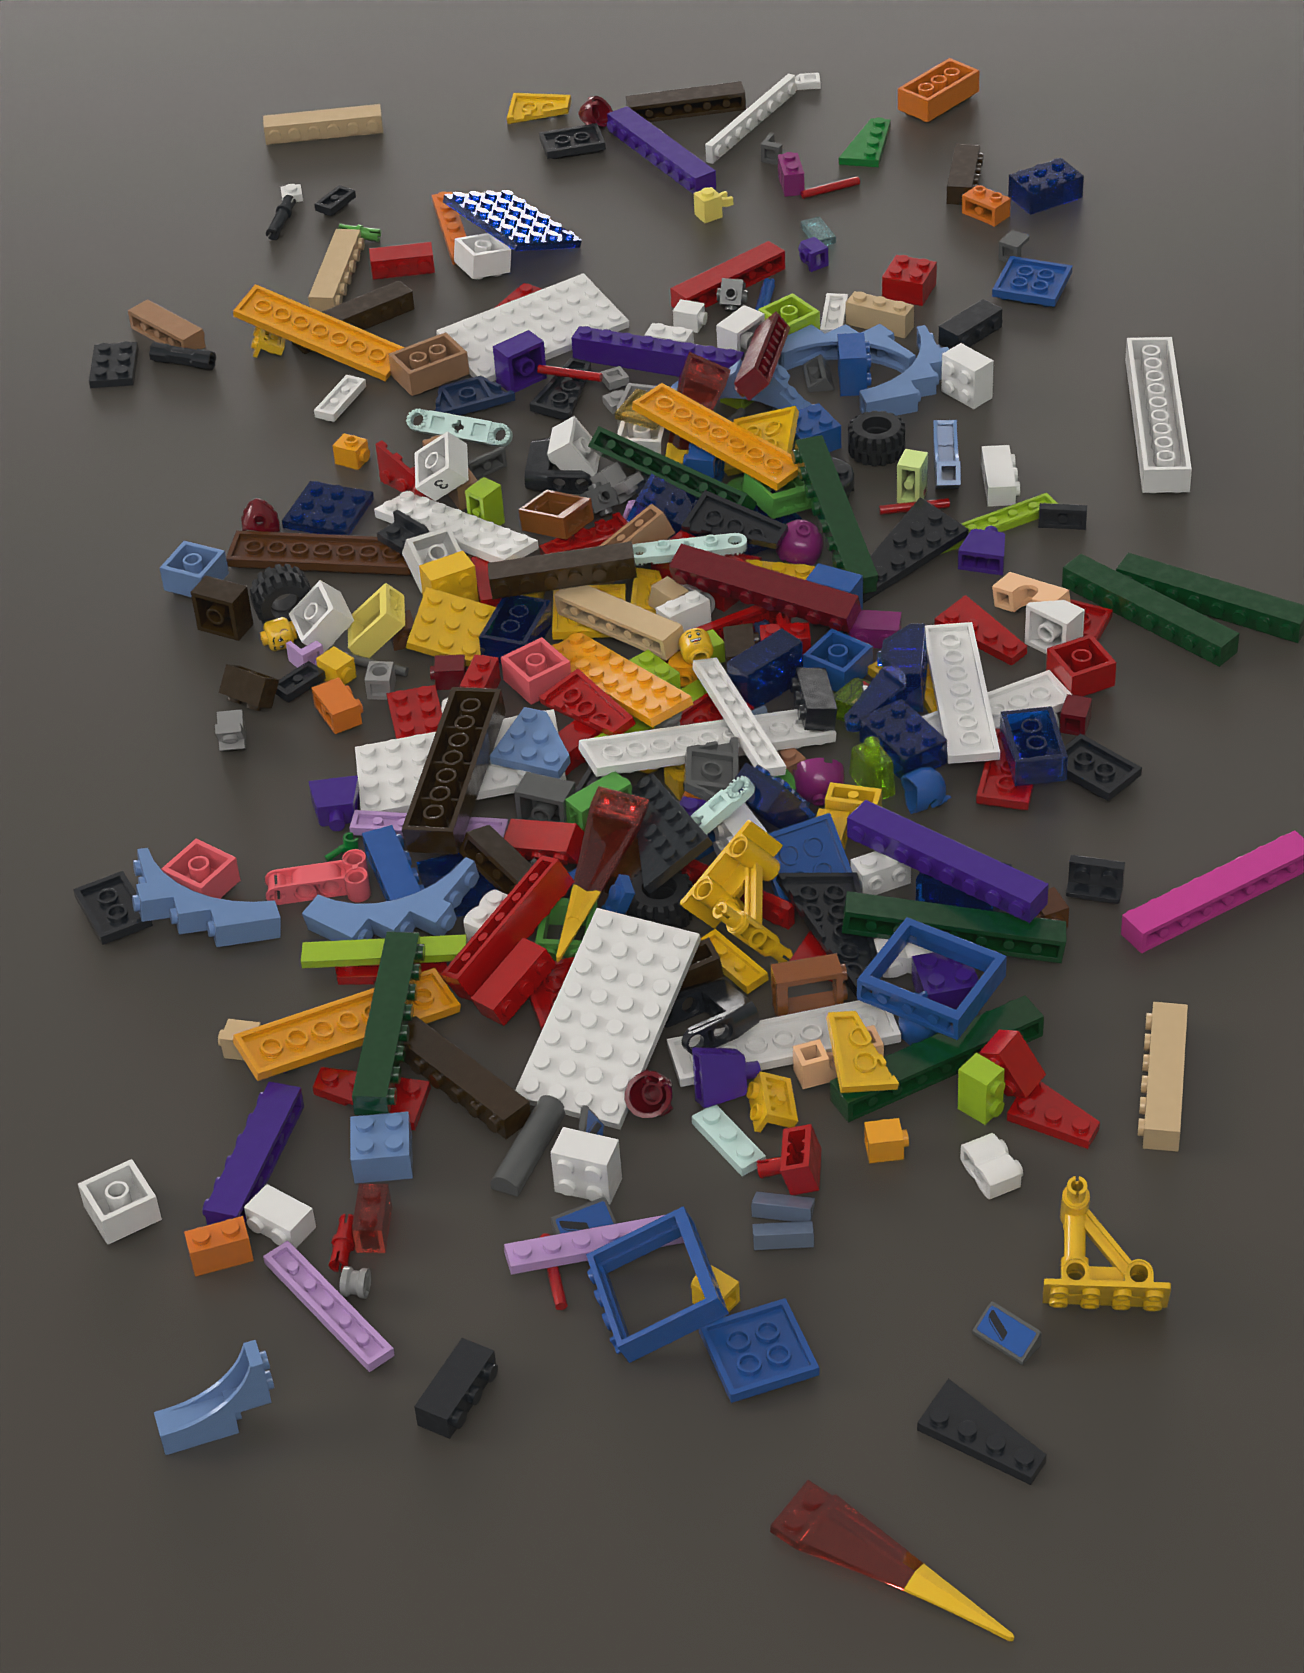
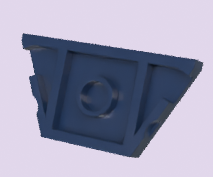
[434,375,515,416]

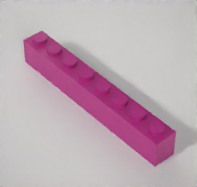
[1121,830,1304,954]

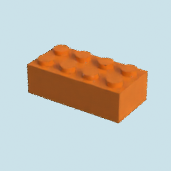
[898,58,980,122]

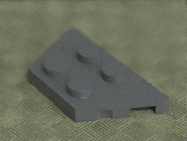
[684,737,739,801]

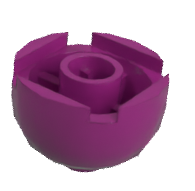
[776,519,824,566]
[792,758,845,806]

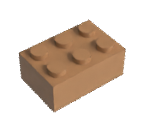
[388,332,469,396]

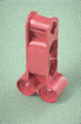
[265,849,371,905]

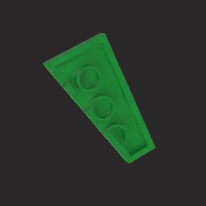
[839,117,891,167]

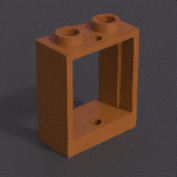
[518,490,594,540]
[771,953,848,1017]

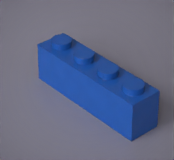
[362,825,425,901]

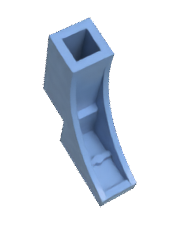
[933,420,961,489]
[154,1340,274,1455]

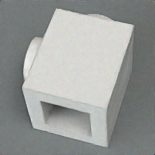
[673,299,707,333]

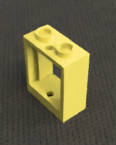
[348,583,405,658]

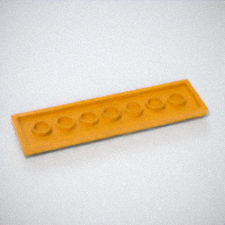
[233,284,405,382]
[632,383,798,491]
[552,633,693,727]
[233,968,461,1081]

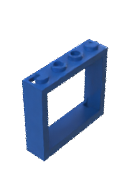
[857,917,1007,1040]
[586,1206,729,1363]

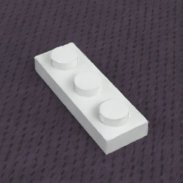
[820,293,848,333]
[314,375,366,422]

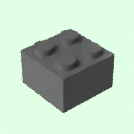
[514,772,576,823]

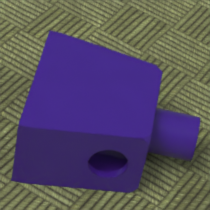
[958,526,1005,575]
[309,775,360,831]
[692,1047,761,1108]

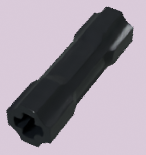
[149,342,216,370]

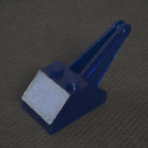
[844,623,928,732]

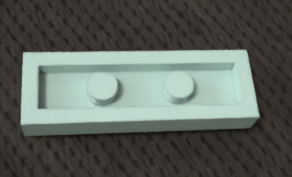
[692,1105,766,1177]

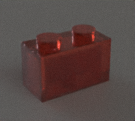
[352,1184,392,1253]

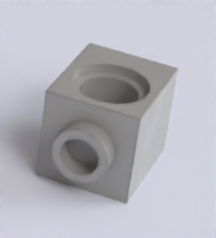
[365,661,396,700]

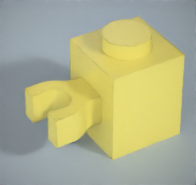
[694,187,734,223]

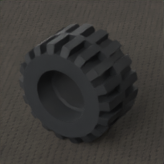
[848,411,905,467]
[249,564,312,624]
[627,870,694,929]

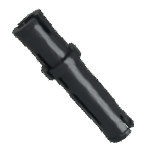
[266,195,296,240]

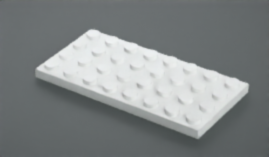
[436,273,629,382]
[355,709,566,813]
[515,908,701,1130]

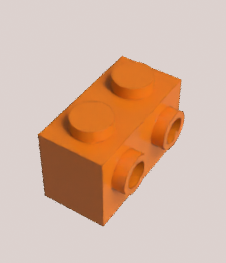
[962,185,1011,227]
[312,677,364,734]
[184,1216,254,1277]

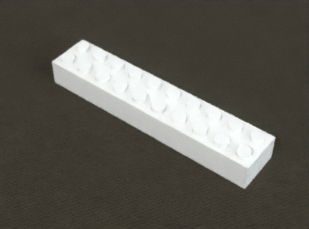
[1125,337,1192,494]

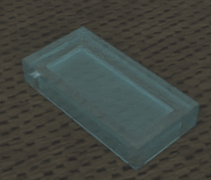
[801,216,836,245]

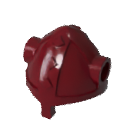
[578,96,613,127]
[241,498,281,532]
[624,1069,674,1118]

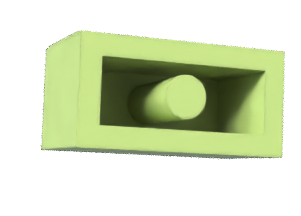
[897,449,928,503]

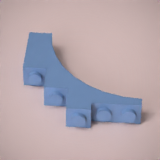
[778,324,916,373]
[859,325,949,416]
[671,358,812,410]
[132,848,281,947]
[302,857,479,941]

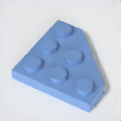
[489,707,571,779]

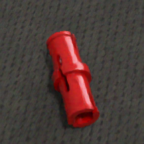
[329,1214,358,1272]

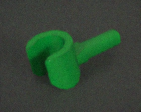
[324,832,359,861]

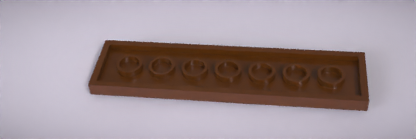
[226,530,411,575]

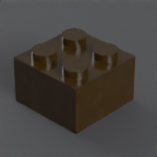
[190,575,254,641]

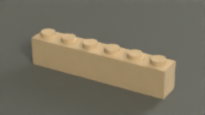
[263,104,383,145]
[308,229,365,312]
[554,585,684,660]
[1138,1002,1188,1152]

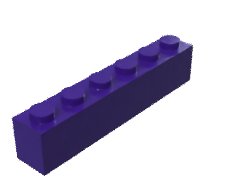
[202,1081,304,1226]

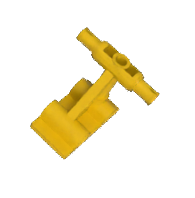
[680,820,793,963]
[1043,1176,1171,1311]

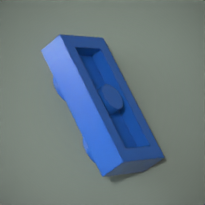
[600,874,635,915]

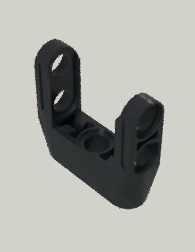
[524,437,592,494]
[664,979,760,1055]

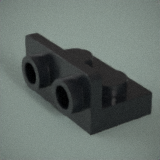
[377,509,429,555]
[1066,855,1125,904]

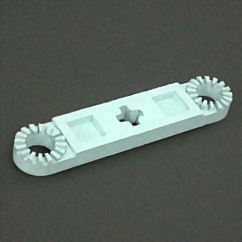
[406,408,513,447]
[633,533,747,565]
[691,776,755,835]

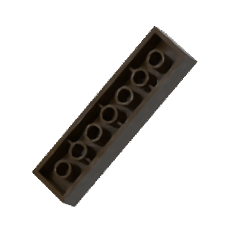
[402,687,506,855]

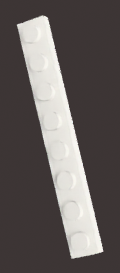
[705,73,797,164]
[692,657,786,778]

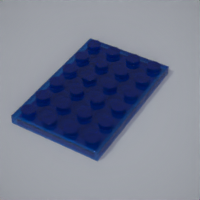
[443,190,582,251]

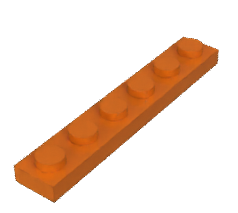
[432,192,467,265]

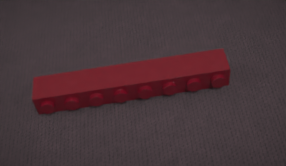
[734,312,791,401]
[669,544,861,633]

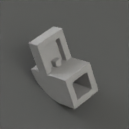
[590,462,644,505]
[215,709,246,751]

